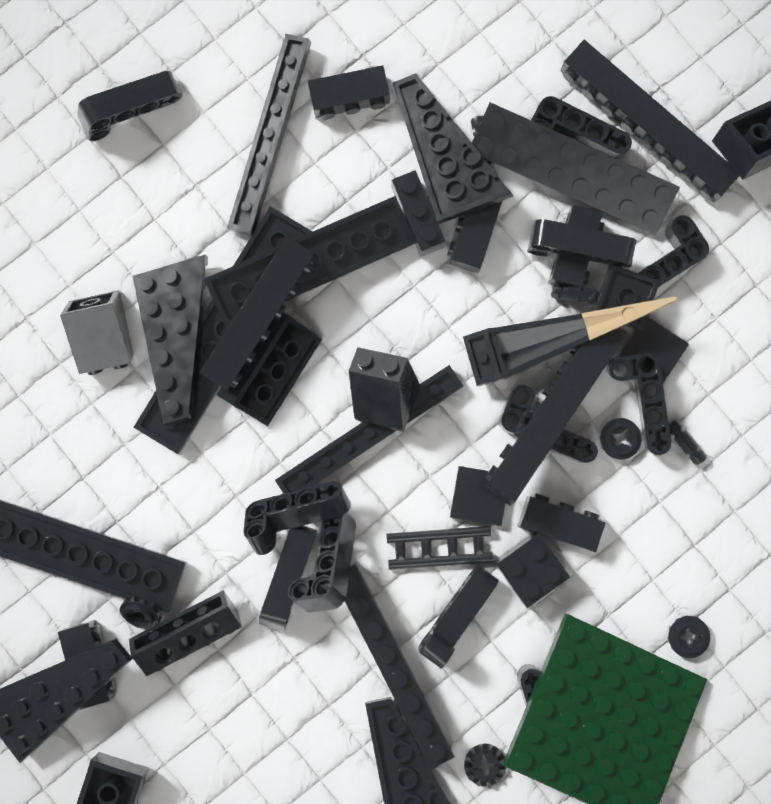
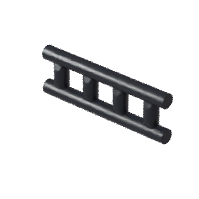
[386,526,493,570]

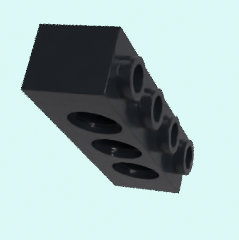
[129,590,242,677]

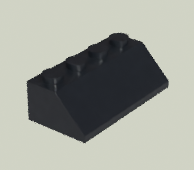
[216,312,322,426]

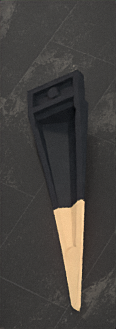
[463,296,678,387]

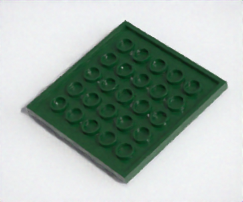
[502,613,708,804]

